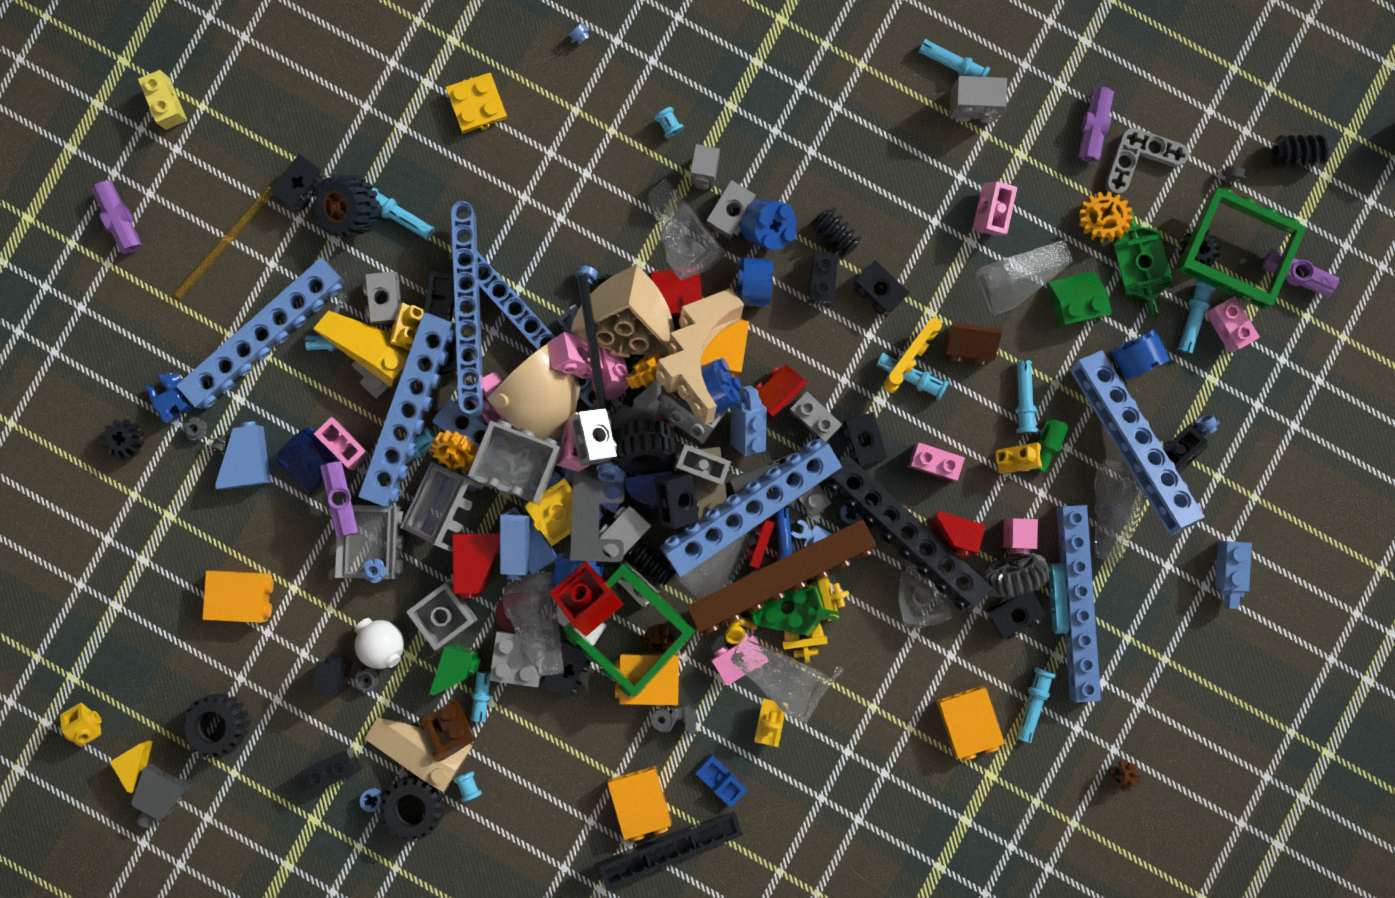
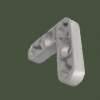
[1105,128,1189,196]

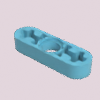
[1049,563,1069,634]

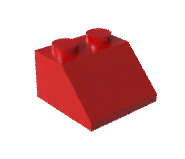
[652,268,702,318]
[754,365,808,420]
[928,511,986,561]
[549,561,624,637]

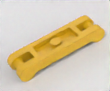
[884,318,942,393]

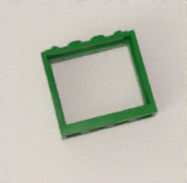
[1176,187,1307,310]
[563,564,697,697]

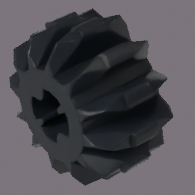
[1178,230,1221,267]
[100,419,145,460]

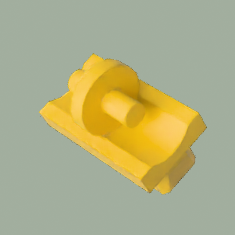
[390,303,424,352]
[996,443,1042,474]
[808,576,849,621]
[782,623,828,664]
[754,698,787,747]

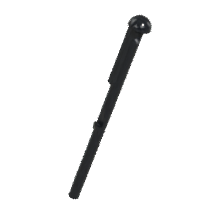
[577,273,614,461]

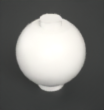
[355,618,404,669]

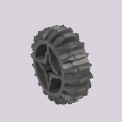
[982,553,1049,598]

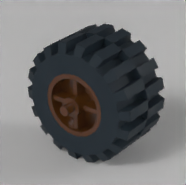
[313,175,380,237]

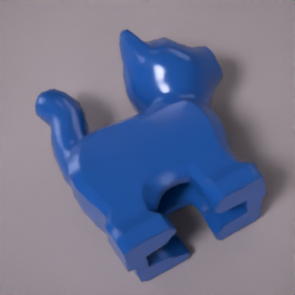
[145,372,195,423]

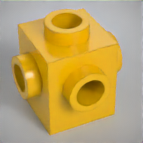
[60,702,102,747]

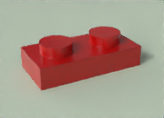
[746,520,775,569]

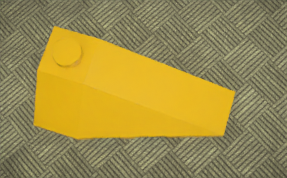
[313,311,409,388]

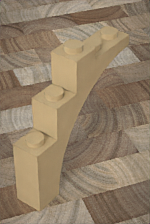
[655,288,744,425]

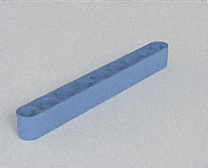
[451,201,484,418]
[460,251,607,407]

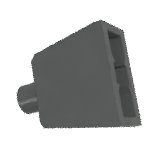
[131,764,193,828]

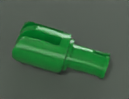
[1036,419,1068,472]

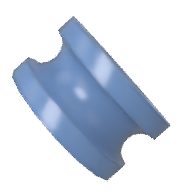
[840,504,861,524]
[360,788,383,812]

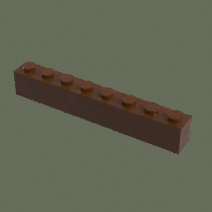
[687,519,876,635]

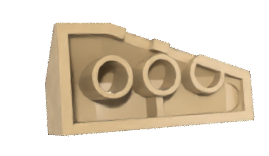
[365,717,473,792]

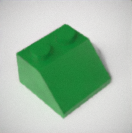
[1047,271,1112,328]
[429,643,481,695]

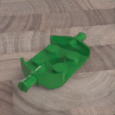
[1110,212,1173,316]
[752,586,839,636]

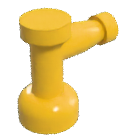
[725,617,757,644]

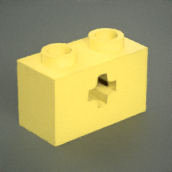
[138,70,187,130]

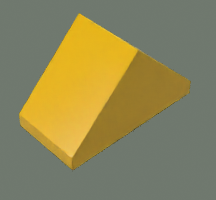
[110,741,153,793]

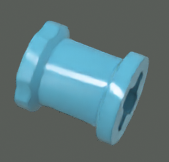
[654,107,684,139]
[453,771,482,802]

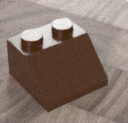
[943,322,1003,366]

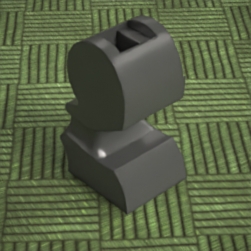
[651,704,696,734]

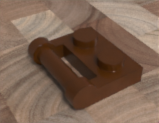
[418,699,476,762]

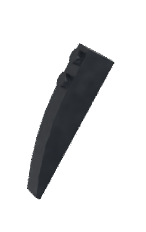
[594,811,743,891]

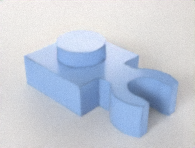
[791,520,831,547]

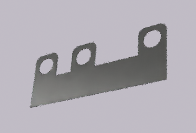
[570,464,624,562]

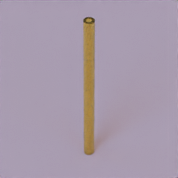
[174,186,274,299]

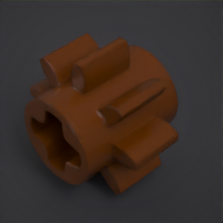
[643,624,675,654]
[1109,761,1141,792]

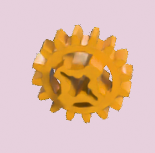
[1079,191,1133,243]
[625,352,670,389]
[430,430,479,474]

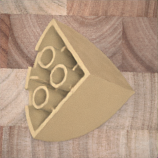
[571,264,675,358]
[487,344,580,440]

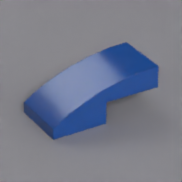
[694,753,748,808]

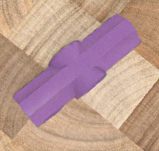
[1077,87,1114,162]
[91,180,142,254]
[1261,248,1339,298]
[320,461,358,538]

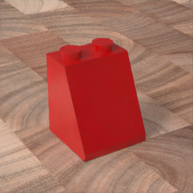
[453,533,500,598]

